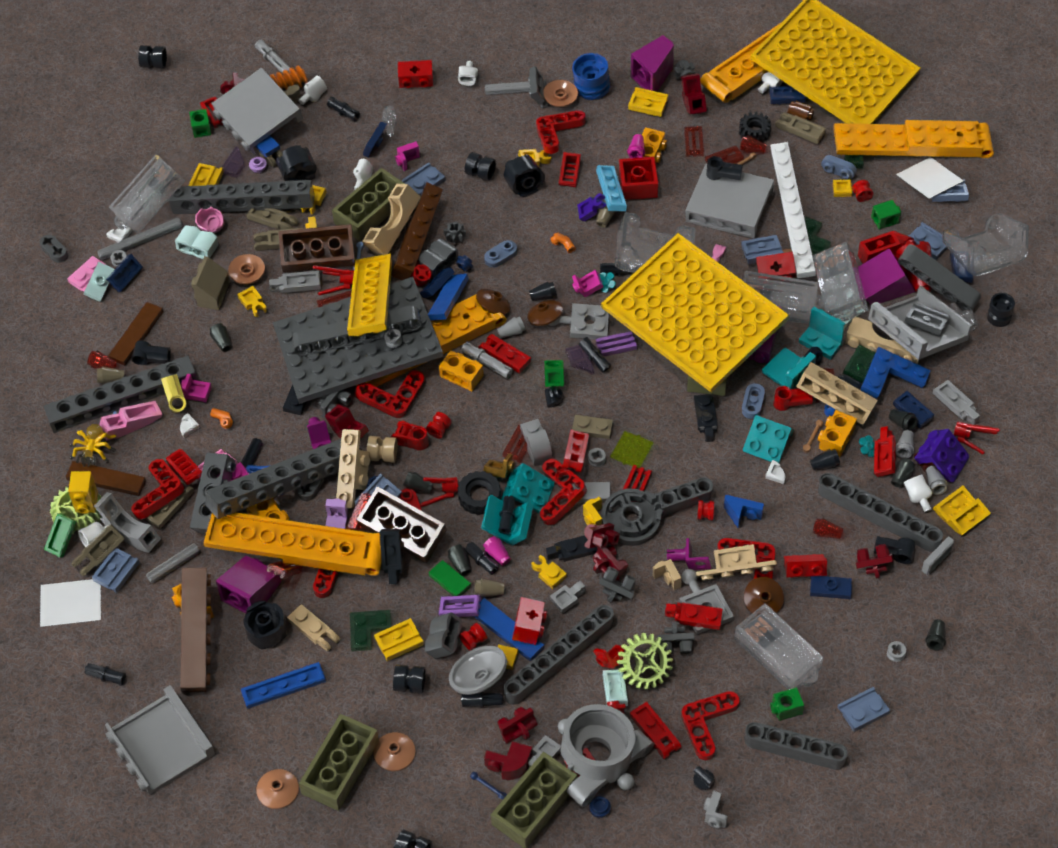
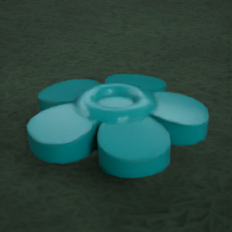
[600,272,616,293]
[859,435,875,457]

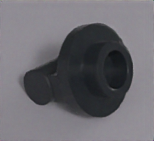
[804,347,823,365]
[545,386,564,408]
[693,766,715,790]

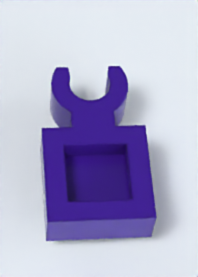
[578,193,606,222]

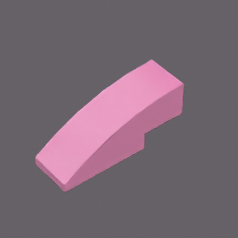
[100,401,163,441]

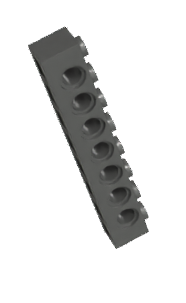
[168,180,315,214]
[43,356,197,433]
[206,439,341,519]

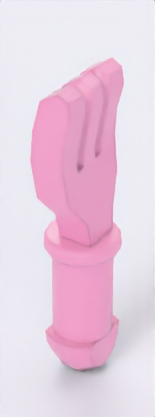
[711,244,726,262]

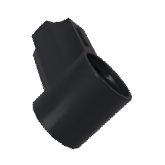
[706,156,743,180]
[131,341,171,365]
[873,536,916,564]

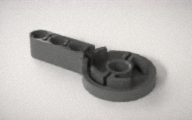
[601,477,713,546]

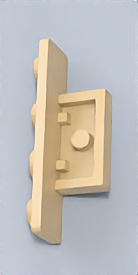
[336,429,370,508]
[696,545,777,580]

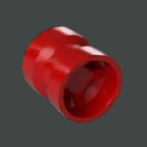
[426,412,452,439]
[459,623,487,651]

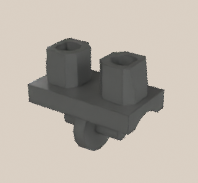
[318,389,352,419]
[598,566,636,603]
[657,621,694,654]

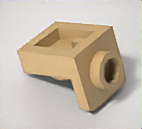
[653,559,681,590]

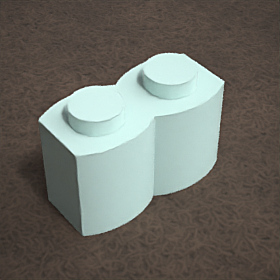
[175,225,218,259]

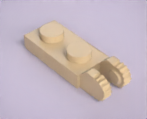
[287,604,340,651]

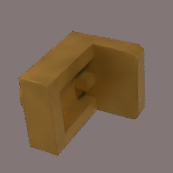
[483,453,515,478]

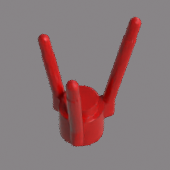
[313,265,354,295]
[954,421,1000,454]
[420,477,458,507]

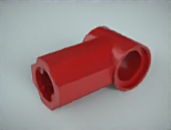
[773,386,813,411]

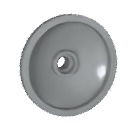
[449,646,507,694]

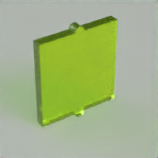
[610,431,653,468]

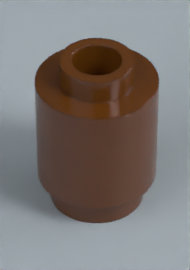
[787,101,815,120]

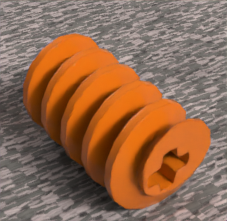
[270,65,308,90]

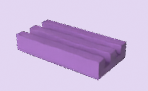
[596,331,637,357]
[439,595,481,617]

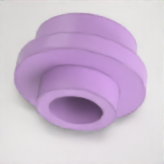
[249,157,267,173]

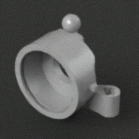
[557,704,654,807]

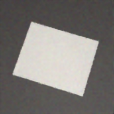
[896,157,963,198]
[40,579,101,627]

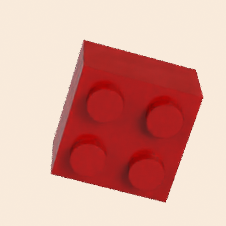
[619,157,658,200]

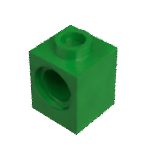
[189,109,211,138]
[871,200,901,230]
[544,360,564,387]
[770,687,804,721]

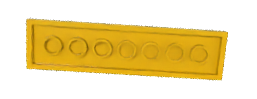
[347,253,392,336]

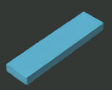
[596,165,627,211]

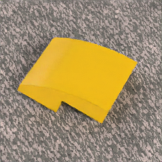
[932,485,991,536]

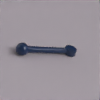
[470,772,507,800]

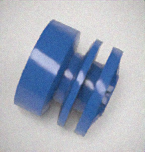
[572,53,611,100]

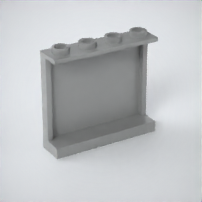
[211,67,304,155]
[685,164,774,238]
[868,286,972,360]
[105,685,215,795]

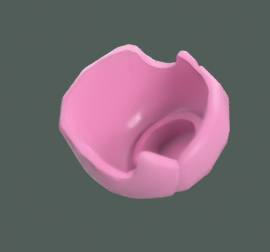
[195,207,224,233]

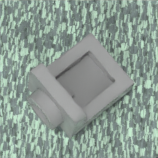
[704,791,728,828]

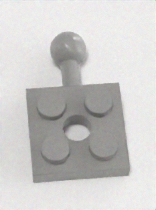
[548,303,609,339]
[679,569,734,634]

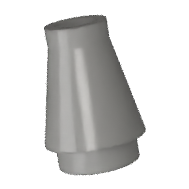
[497,316,526,339]
[896,430,914,458]
[926,466,948,495]

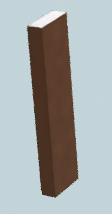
[108,302,163,366]
[66,461,146,496]

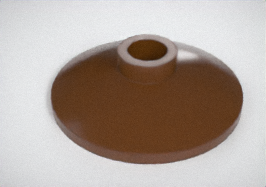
[476,289,510,315]
[527,300,563,326]
[743,577,784,617]

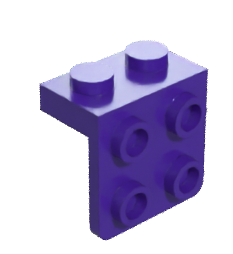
[914,429,969,483]

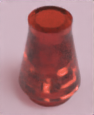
[740,136,767,154]
[87,350,117,369]
[812,518,843,539]

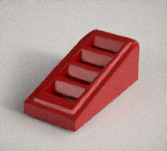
[559,152,581,187]
[166,449,202,485]

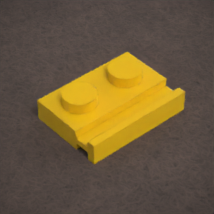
[628,87,669,117]
[188,163,224,186]
[374,618,424,662]

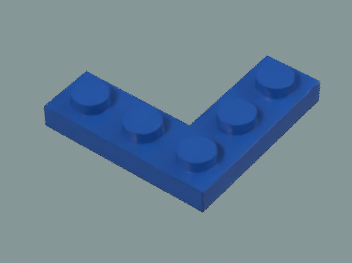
[860,347,930,399]

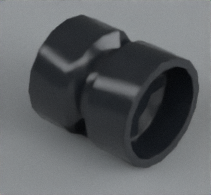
[138,45,167,68]
[464,152,496,181]
[987,293,1015,327]
[393,664,426,694]
[394,829,432,848]

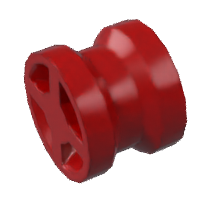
[852,180,874,202]
[410,264,431,287]
[697,500,714,521]

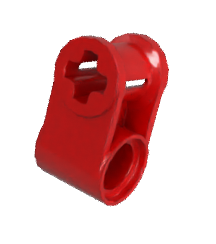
[391,421,429,451]

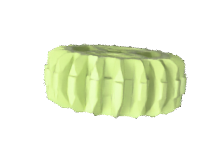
[50,487,102,534]
[617,633,673,689]

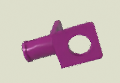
[307,417,331,449]
[667,538,711,570]

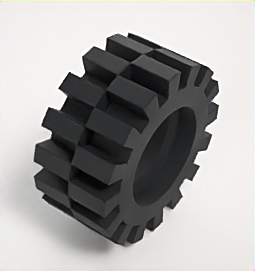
[739,112,771,144]

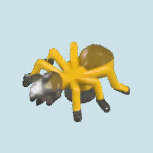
[69,424,117,467]

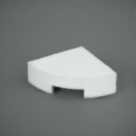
[106,227,132,242]
[180,413,200,438]
[766,460,785,484]

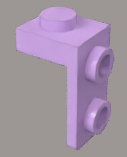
[325,498,348,529]

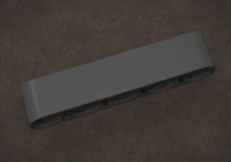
[898,244,981,313]
[744,722,847,770]

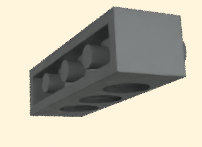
[190,453,236,534]

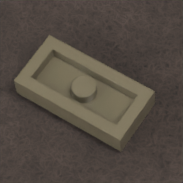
[572,415,613,439]

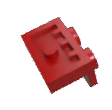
[784,554,827,577]

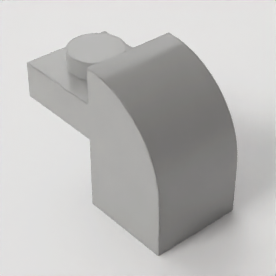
[520,419,552,467]

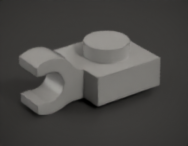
[550,581,586,614]
[528,735,561,769]

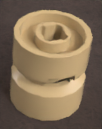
[367,436,398,463]

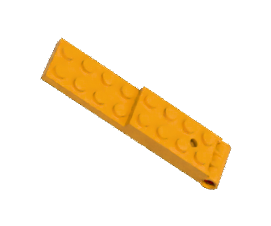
[700,22,782,103]
[833,120,994,158]
[356,295,507,394]
[204,512,382,576]

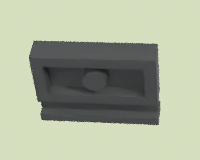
[528,66,548,109]
[904,302,950,336]

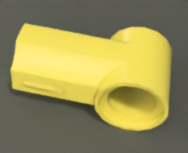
[161,374,186,413]

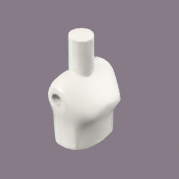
[458,61,478,86]
[758,71,783,94]
[298,76,327,105]
[353,159,374,190]
[904,475,932,513]
[78,522,107,547]

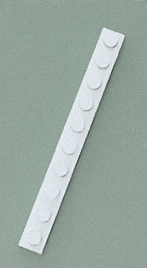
[770,142,816,279]

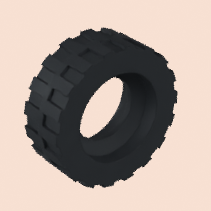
[458,471,501,515]

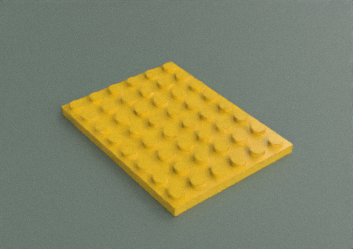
[750,0,920,124]
[601,233,789,393]

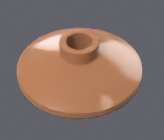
[544,80,578,107]
[228,254,265,284]
[373,732,415,771]
[256,769,299,809]

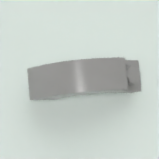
[94,492,161,553]

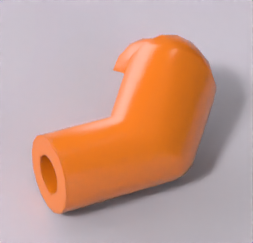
[550,233,576,253]
[210,408,233,429]

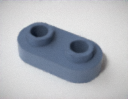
[821,155,857,179]
[484,240,517,267]
[742,383,765,419]

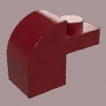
[681,73,707,115]
[325,404,369,439]
[484,741,533,780]

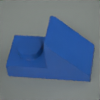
[724,495,764,528]

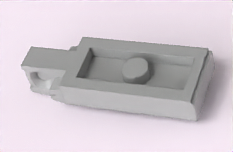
[269,271,321,293]
[933,380,980,425]

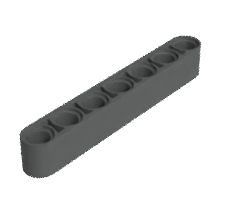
[292,306,421,356]
[818,473,943,552]
[504,605,614,705]

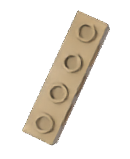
[796,362,878,425]

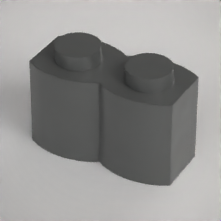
[417,238,458,278]
[425,612,462,659]

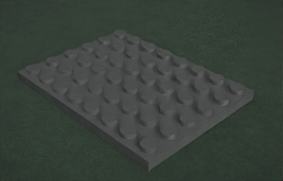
[273,277,444,404]

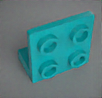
[799,307,846,360]
[762,348,816,389]
[743,415,794,463]
[501,463,554,514]
[481,495,534,546]

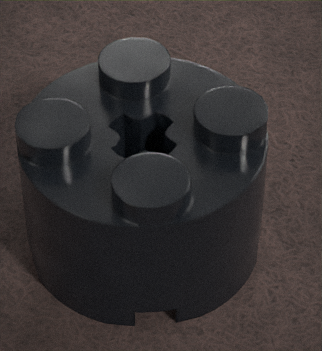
[276,145,317,181]
[504,154,545,197]
[243,601,287,649]

